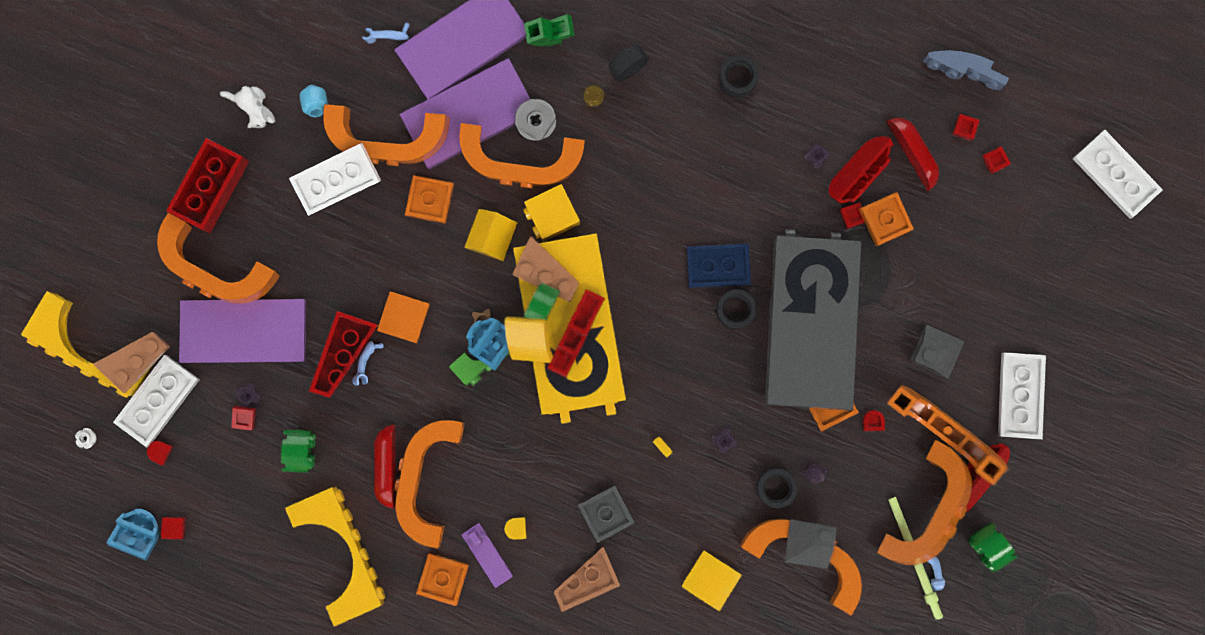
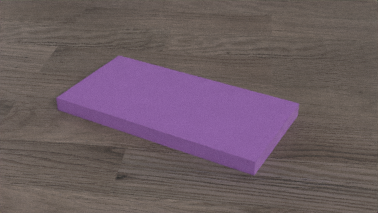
[394,0,526,99]
[400,58,533,169]
[179,299,306,363]

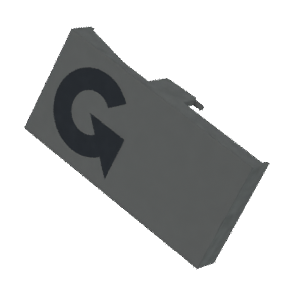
[765,229,861,411]

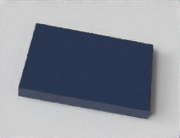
[686,243,751,288]

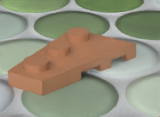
[512,237,579,302]
[93,332,170,393]
[554,547,620,612]

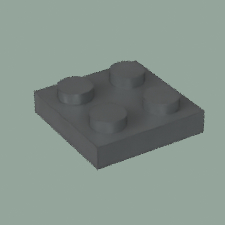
[578,485,635,543]

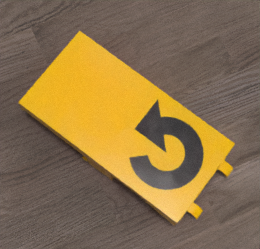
[514,233,626,424]

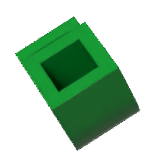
[524,14,575,46]
[524,282,561,322]

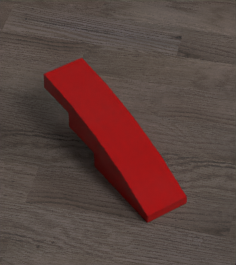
[547,289,605,378]

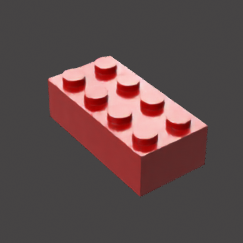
[166,138,249,233]

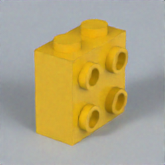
[523,184,580,242]

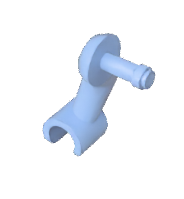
[362,23,410,44]
[352,341,384,386]
[927,556,945,591]

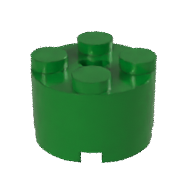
[281,429,316,473]
[968,522,1018,572]

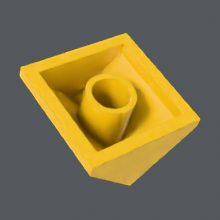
[465,209,517,262]

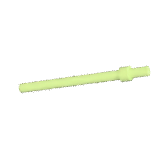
[888,497,943,620]

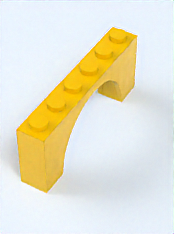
[21,291,157,398]
[285,487,386,626]

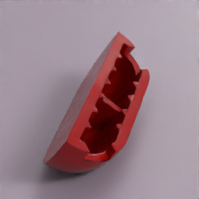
[886,118,939,191]
[829,136,893,204]
[374,425,396,509]
[966,443,1010,512]

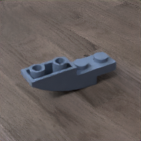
[923,51,1009,90]

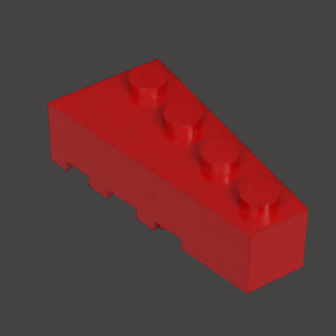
[309,311,378,398]

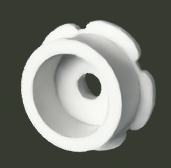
[75,428,97,449]

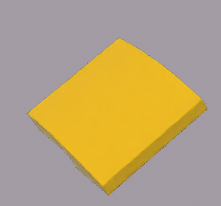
[505,317,553,363]
[681,551,742,611]

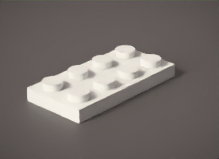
[1073,130,1162,219]
[289,143,381,215]
[998,353,1046,439]
[113,355,200,447]

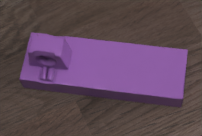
[461,523,513,588]

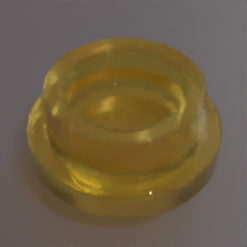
[584,86,604,106]

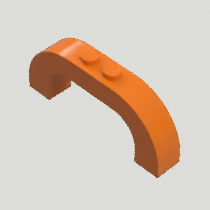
[323,104,450,166]
[459,123,585,189]
[157,213,280,304]
[888,385,1007,485]
[394,420,465,548]
[877,440,972,565]
[739,518,862,615]

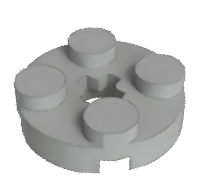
[515,99,556,140]

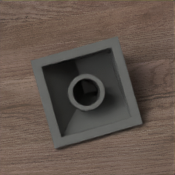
[909,324,964,379]
[784,519,837,569]

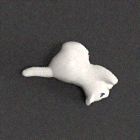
[220,86,275,128]

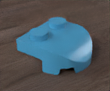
[467,318,509,370]
[106,509,159,561]

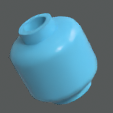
[299,85,328,117]

